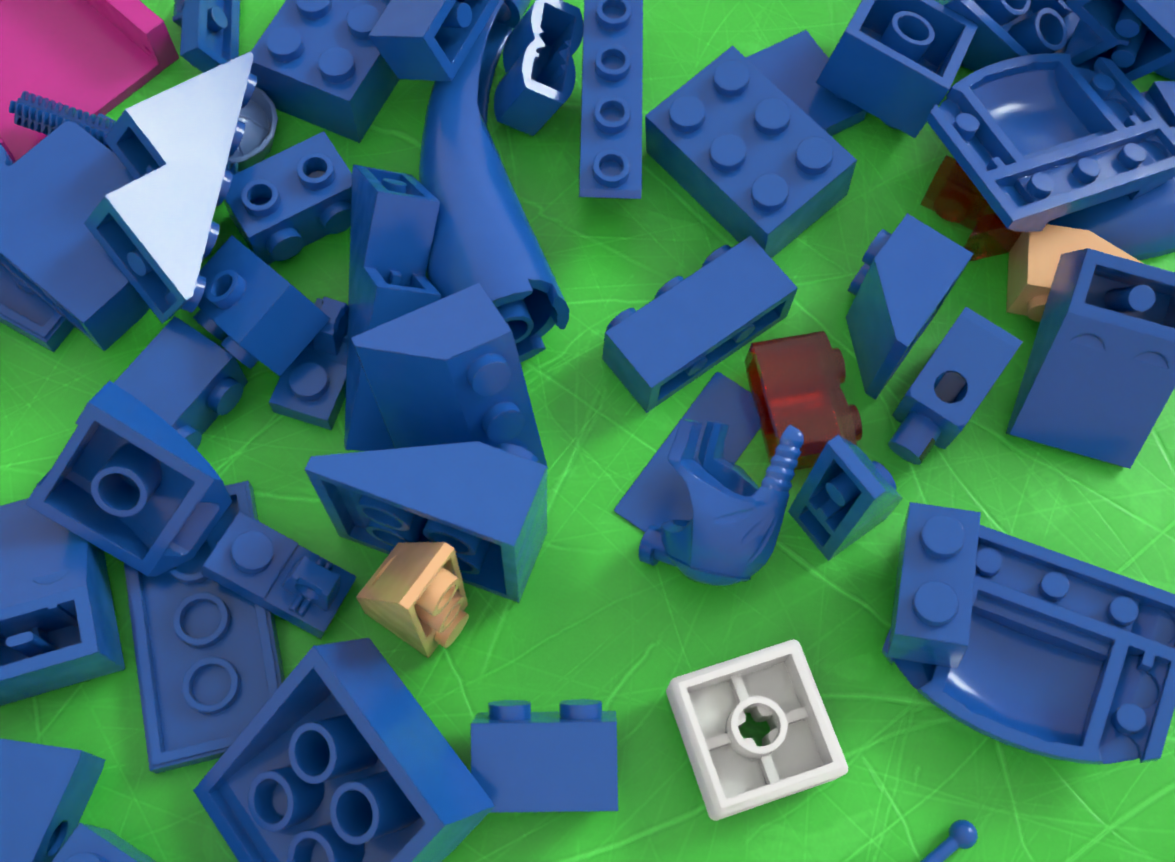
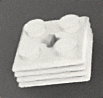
[666,639,848,821]

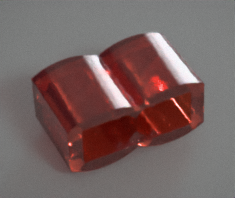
[745,331,862,470]

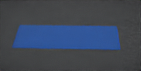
[614,372,773,532]

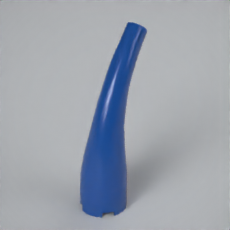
[419,0,569,363]

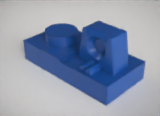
[172,0,240,73]
[269,297,349,430]
[201,511,357,639]

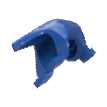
[639,419,804,586]

